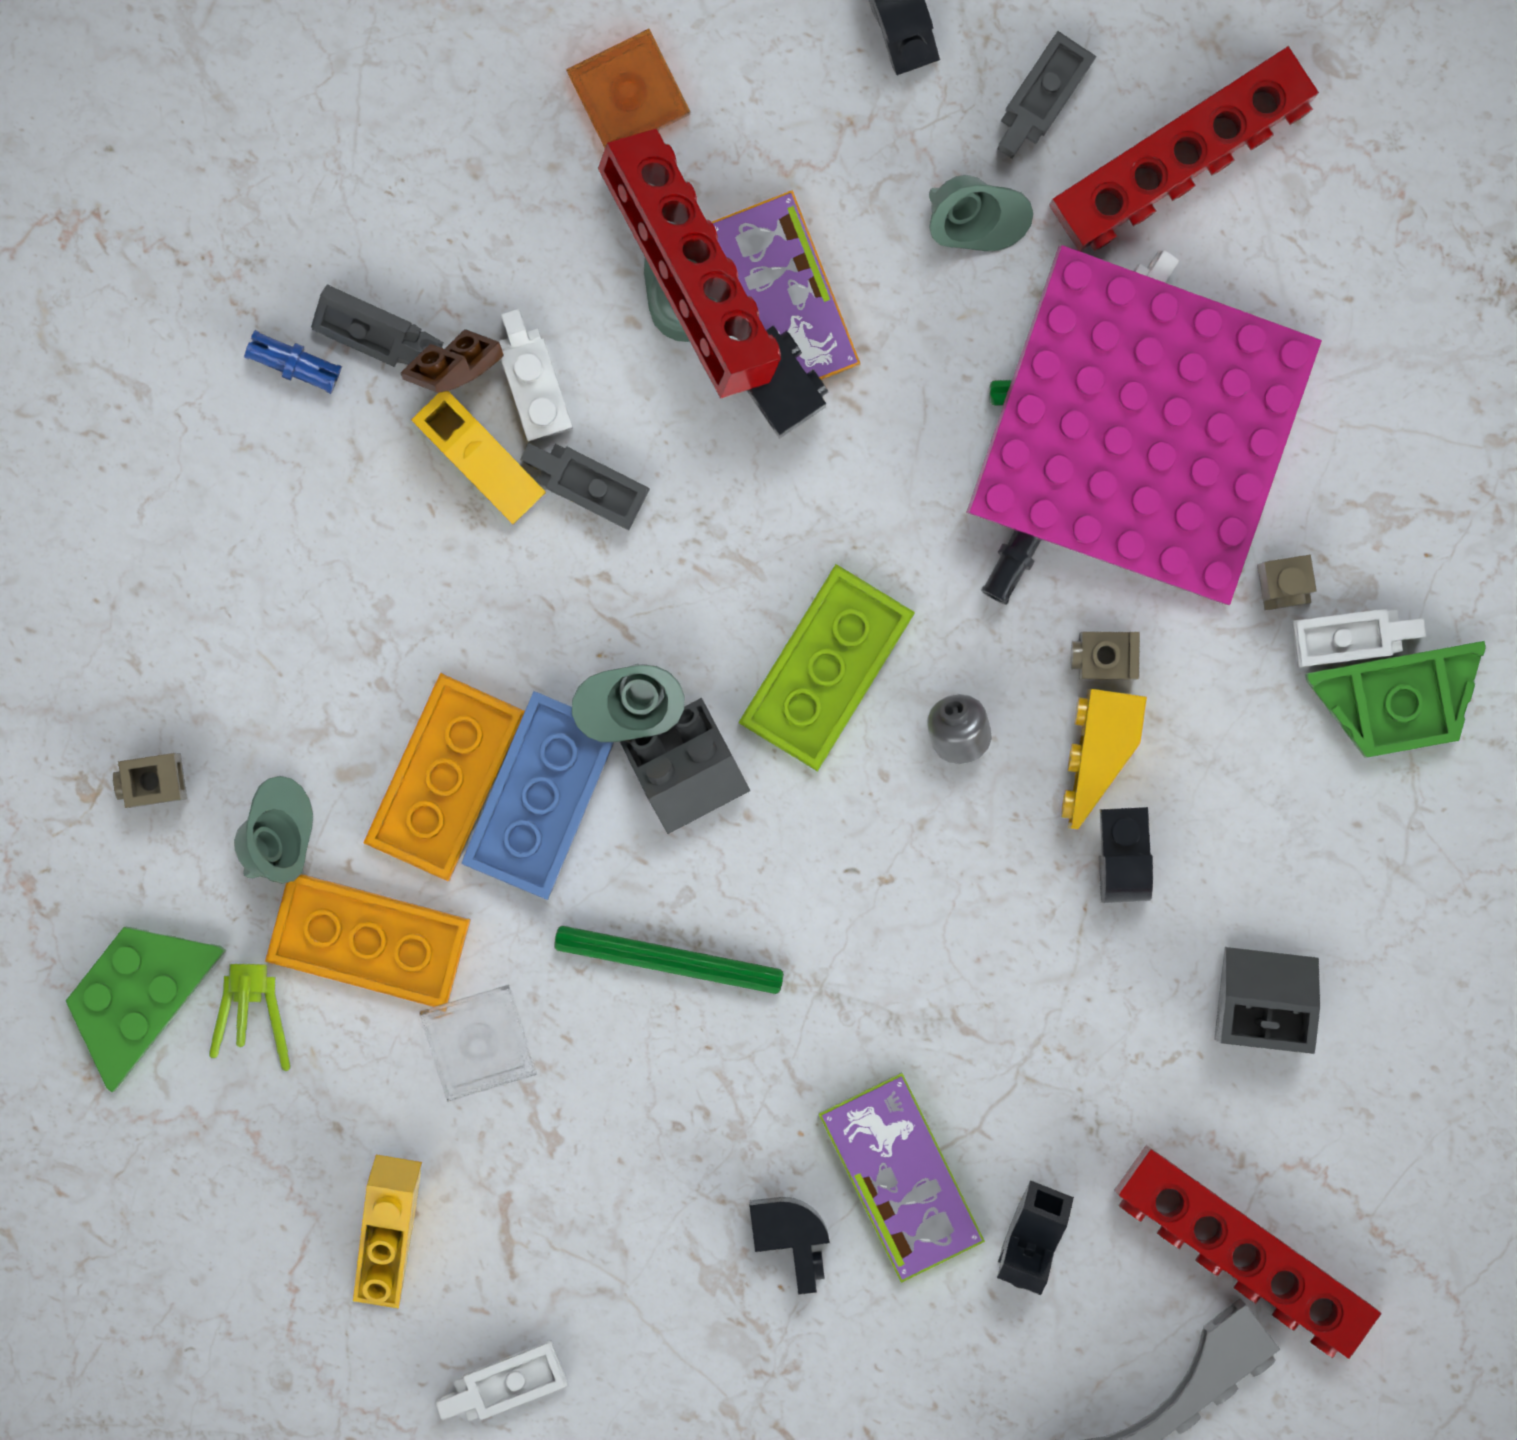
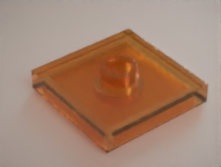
[566,29,691,149]

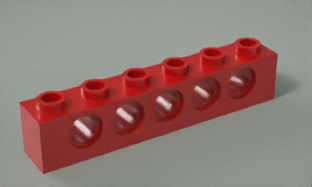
[1049,46,1319,252]
[598,128,781,399]
[1114,1145,1382,1359]

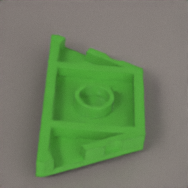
[1305,641,1486,758]
[66,926,226,1092]

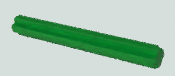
[554,926,784,994]

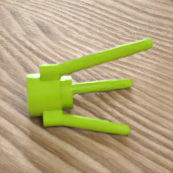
[209,964,291,1071]

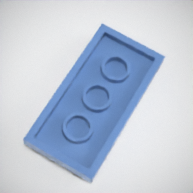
[461,691,614,900]

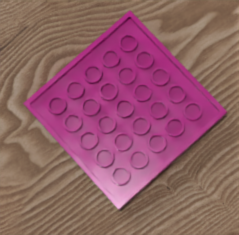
[966,245,1322,605]

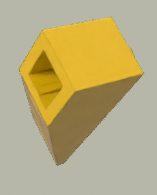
[411,391,546,525]
[1061,689,1147,829]
[353,1154,422,1309]

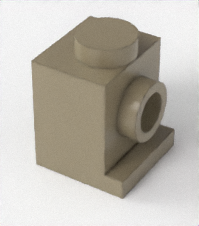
[1257,554,1317,611]
[1071,632,1140,680]
[113,753,187,808]

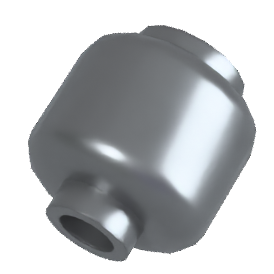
[927,694,992,764]

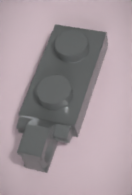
[997,31,1097,159]
[311,284,444,367]
[520,443,650,531]

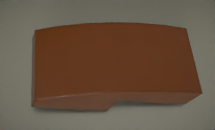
[401,329,504,393]

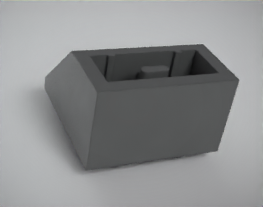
[620,698,751,834]
[1214,947,1320,1054]

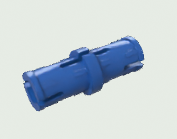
[244,330,342,394]

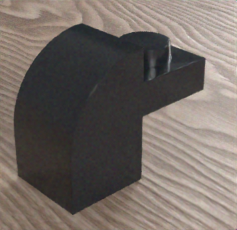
[869,0,940,76]
[1099,807,1153,903]
[997,1180,1074,1295]
[749,1197,830,1295]

